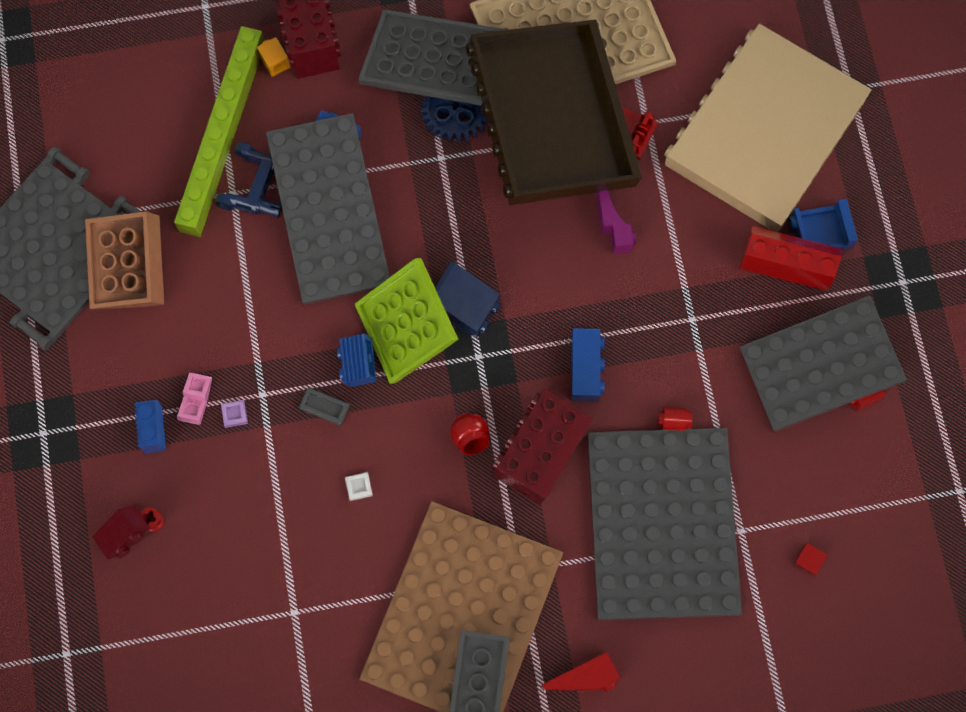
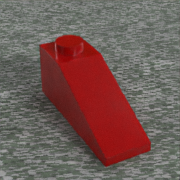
[541,652,621,692]

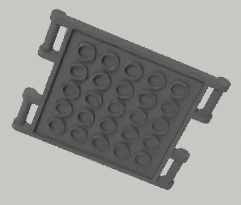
[0,146,140,351]

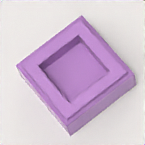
[221,400,248,428]

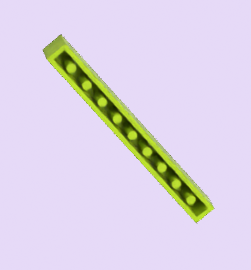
[174,26,265,237]

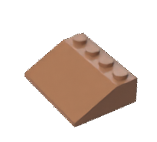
[85,211,164,309]

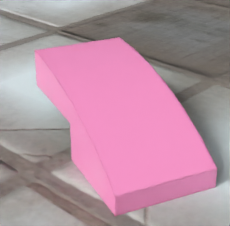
[177,372,212,425]

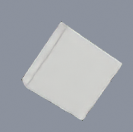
[345,472,373,501]

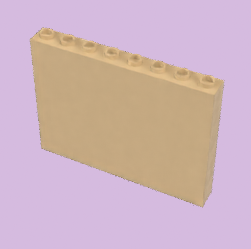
[664,24,872,232]

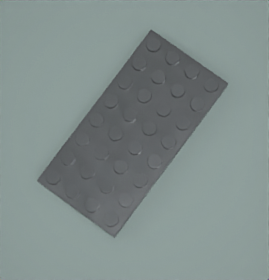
[266,113,390,305]

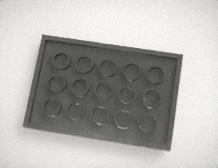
[358,9,507,106]
[740,296,907,432]

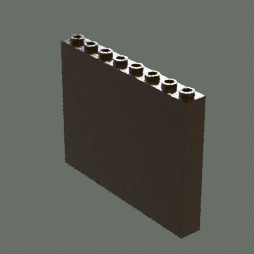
[466,19,642,205]

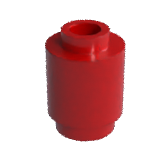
[658,407,692,431]

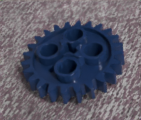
[421,96,488,143]

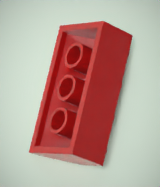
[740,226,842,291]

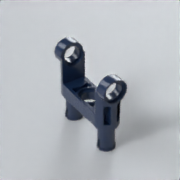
[215,142,282,218]

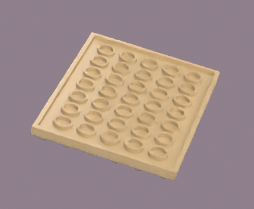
[470,0,676,85]

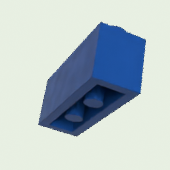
[571,328,605,401]

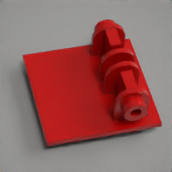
[622,107,658,159]

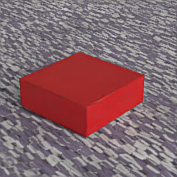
[794,543,828,576]

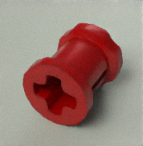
[140,507,164,532]

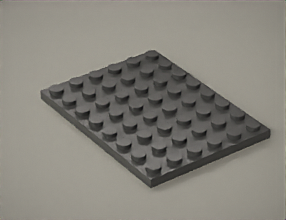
[588,428,742,620]

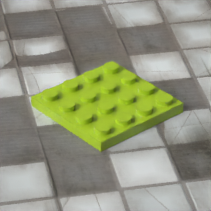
[355,258,459,384]

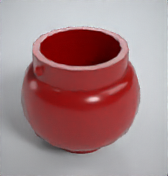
[450,412,490,455]

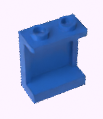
[789,199,858,250]

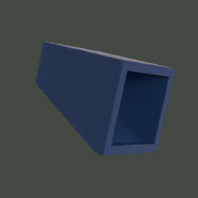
[435,261,501,338]

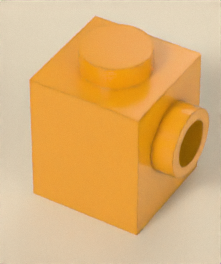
[257,37,290,77]

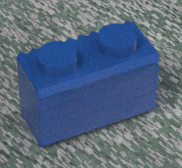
[337,334,377,387]
[134,400,166,454]

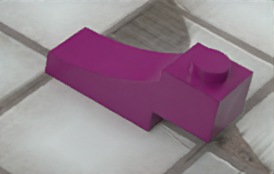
[596,190,636,254]

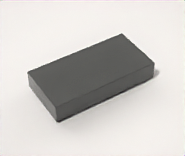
[298,387,350,426]

